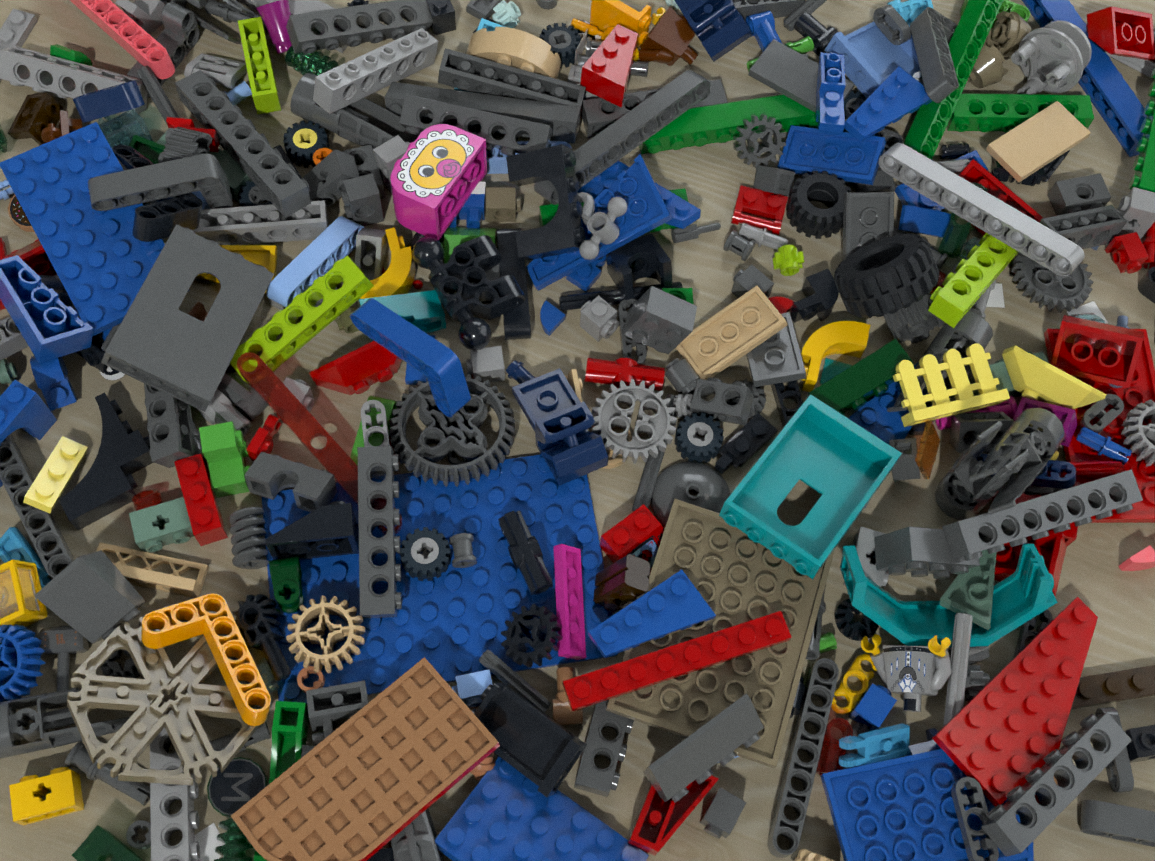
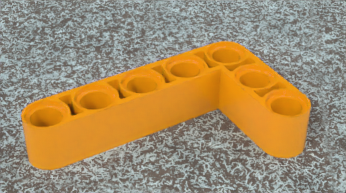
[141,593,271,726]

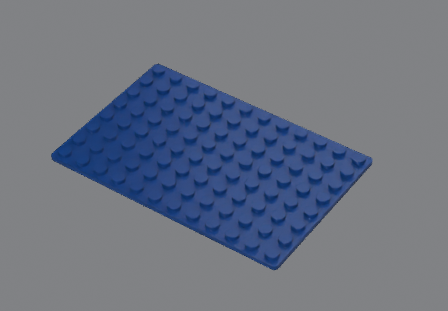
[262,454,618,704]

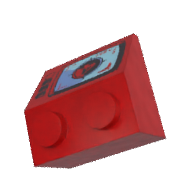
[600,504,664,577]

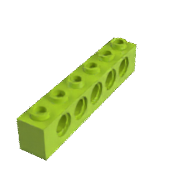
[928,233,1018,328]
[230,255,374,386]

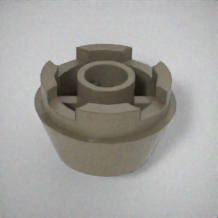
[985,11,1031,57]
[967,43,1008,88]

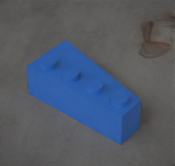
[0,255,94,364]

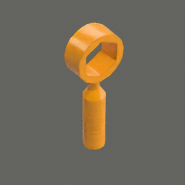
[571,18,615,41]

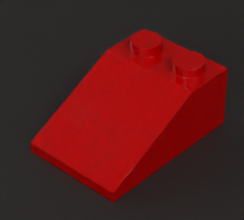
[994,530,1066,596]

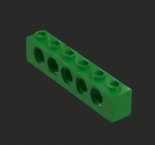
[947,94,1094,133]

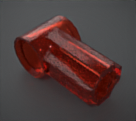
[816,718,853,776]

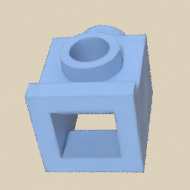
[451,669,493,708]

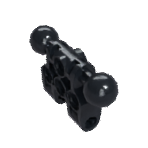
[412,235,526,351]

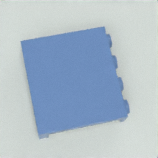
[824,22,921,98]

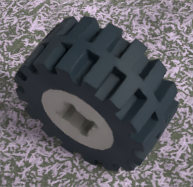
[674,413,724,463]
[400,527,451,581]

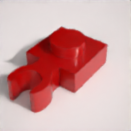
[246,414,282,461]

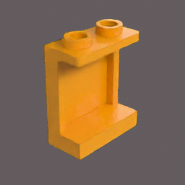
[590,0,652,48]

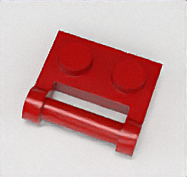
[731,185,788,235]

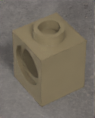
[486,187,521,222]

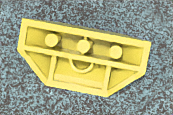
[1002,345,1107,409]

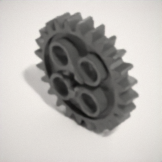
[1011,252,1094,313]

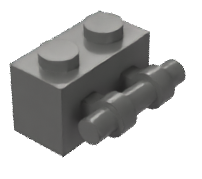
[306,680,369,746]

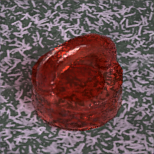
[132,489,163,511]

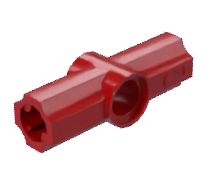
[585,358,665,391]

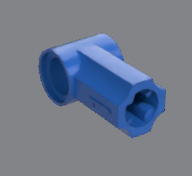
[745,11,782,52]

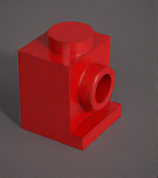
[1105,232,1149,274]

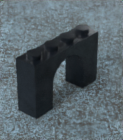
[506,144,586,260]

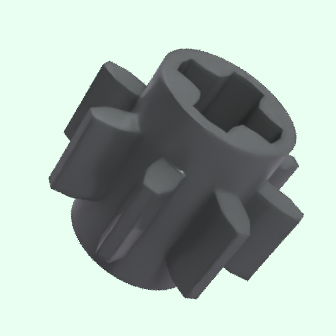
[965,665,990,701]

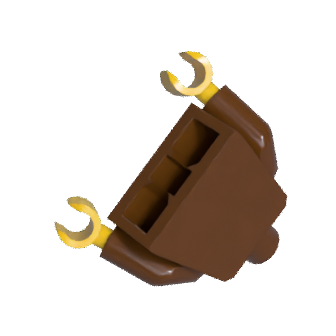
[634,7,698,66]

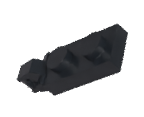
[714,413,777,475]

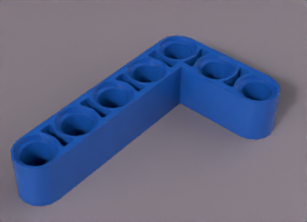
[350,298,471,417]

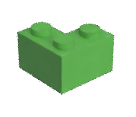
[199,421,250,498]

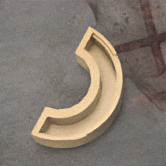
[466,27,561,79]

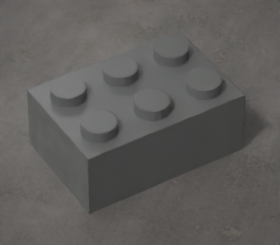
[874,526,980,579]

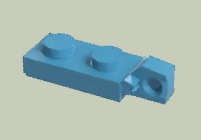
[0,527,52,589]

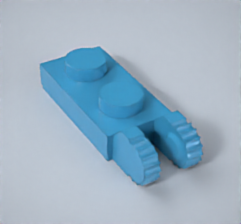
[839,723,910,768]

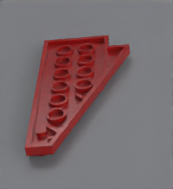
[932,597,1098,807]

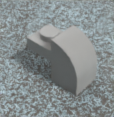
[115,0,166,33]

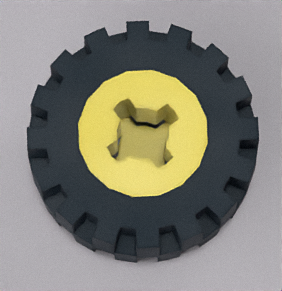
[283,121,329,168]

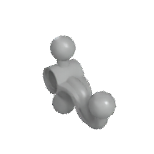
[577,192,628,260]

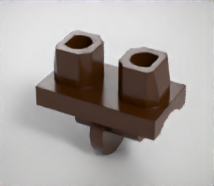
[41,111,82,143]

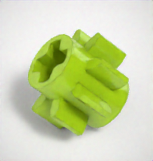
[772,245,805,276]

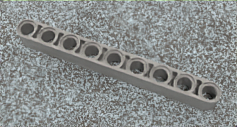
[878,143,1085,276]

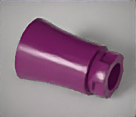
[257,0,293,54]

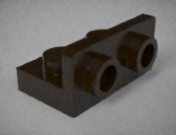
[8,93,64,145]

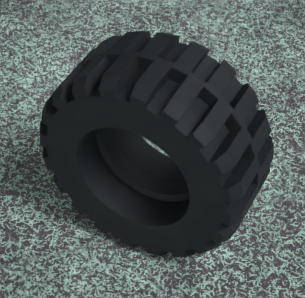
[834,233,939,318]

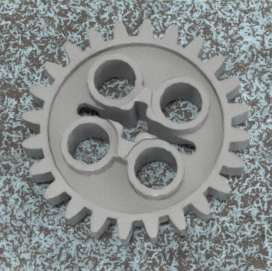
[591,379,677,464]

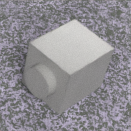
[466,346,505,383]

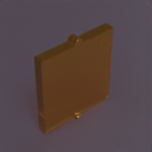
[915,421,940,479]

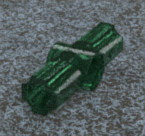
[938,182,988,259]

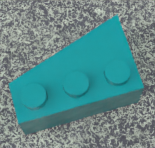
[359,290,446,342]

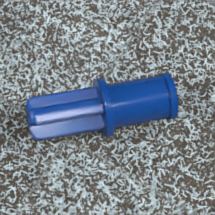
[1076,427,1132,465]

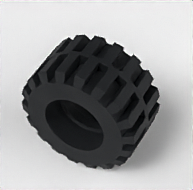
[786,171,851,239]

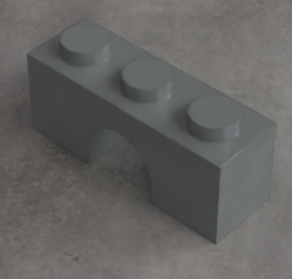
[244,452,337,512]

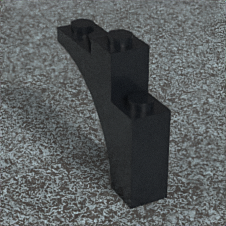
[58,392,154,530]

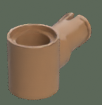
[552,667,583,725]

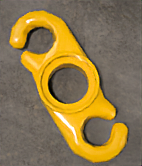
[831,653,877,715]

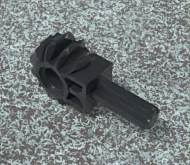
[232,594,291,681]

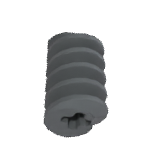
[229,507,269,570]

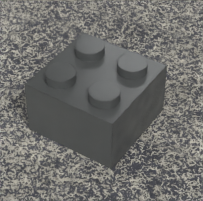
[623,286,697,354]

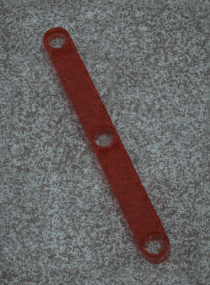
[237,352,403,534]

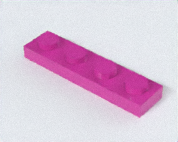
[554,544,586,660]

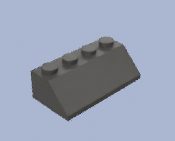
[643,693,764,803]

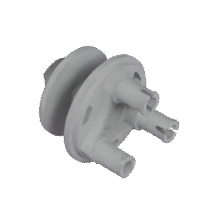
[1011,21,1092,94]

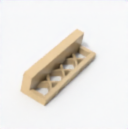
[96,542,209,598]

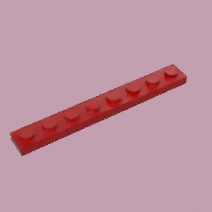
[562,611,792,711]

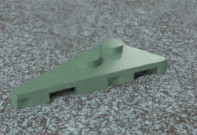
[940,549,997,630]

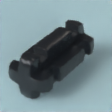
[939,143,970,159]

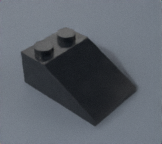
[265,501,359,560]

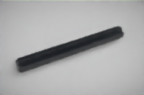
[559,281,683,311]

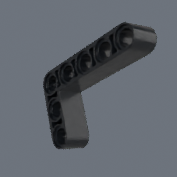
[112,144,203,242]

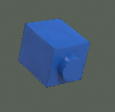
[848,683,897,731]

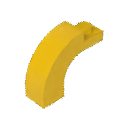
[360,227,416,299]
[801,321,871,392]

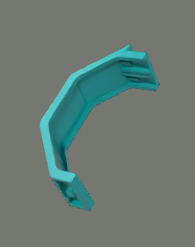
[840,544,1058,647]

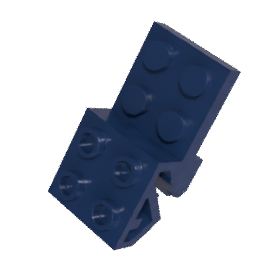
[674,0,753,62]
[512,368,608,486]

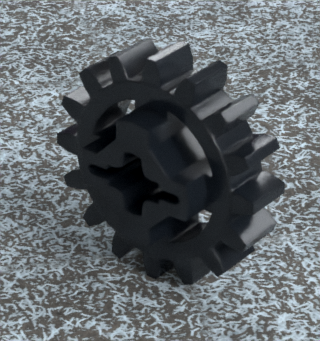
[501,604,563,668]

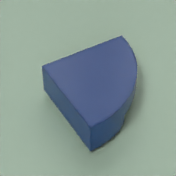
[540,301,566,336]

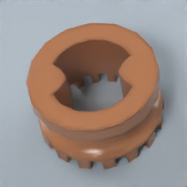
[297,666,325,693]

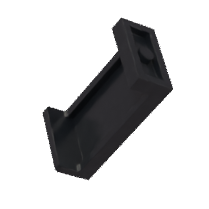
[472,683,587,797]

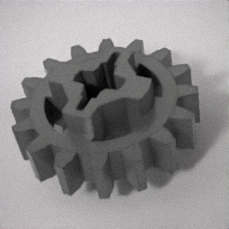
[733,114,786,168]

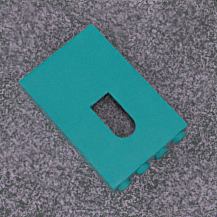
[719,394,902,579]

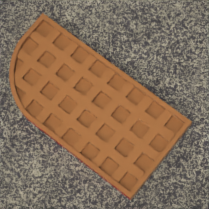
[231,657,500,861]

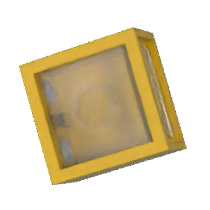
[0,559,48,627]

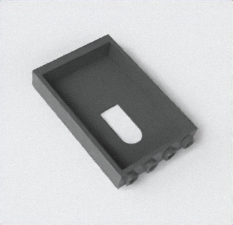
[101,224,274,412]

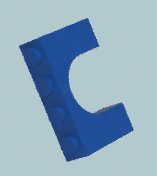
[0,380,57,488]

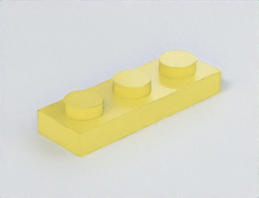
[23,436,88,513]

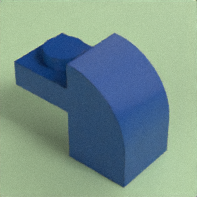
[30,356,77,411]

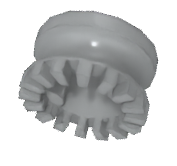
[673,394,693,418]

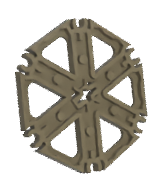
[67,617,262,786]

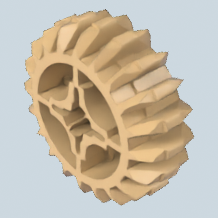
[286,595,366,673]

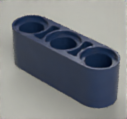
[73,80,145,123]

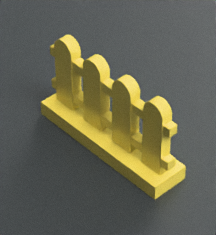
[893,343,1010,427]

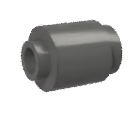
[665,358,700,396]

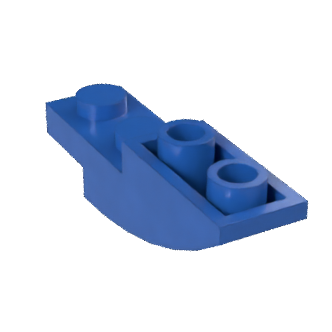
[816,52,846,133]

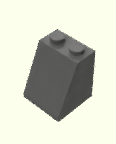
[35,550,146,644]

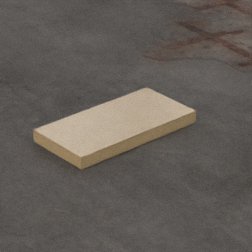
[986,101,1091,182]
[675,286,788,380]

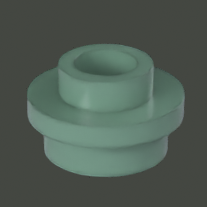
[0,359,18,384]

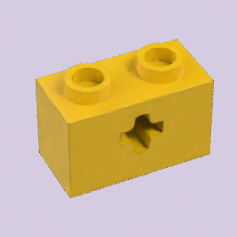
[9,767,84,826]

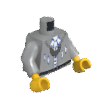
[860,634,952,712]

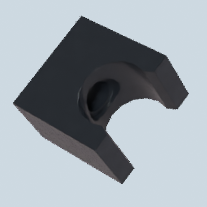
[606,233,673,300]

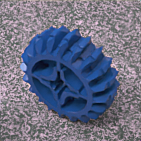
[0,624,46,702]

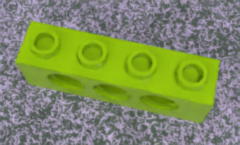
[238,17,281,115]

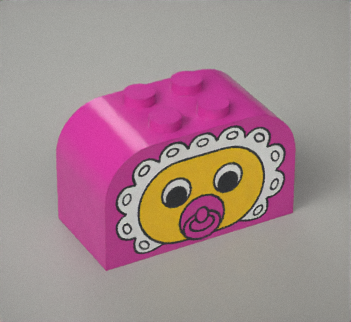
[391,124,487,240]

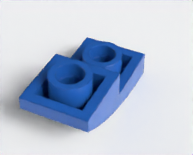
[898,205,952,238]

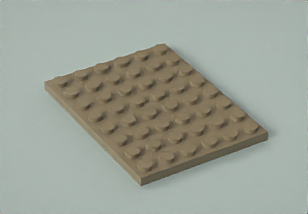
[606,499,834,768]

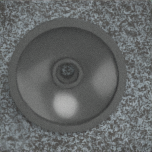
[651,461,731,528]

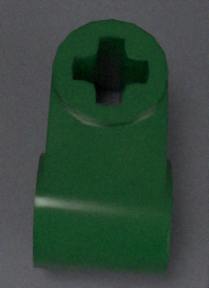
[269,556,304,613]

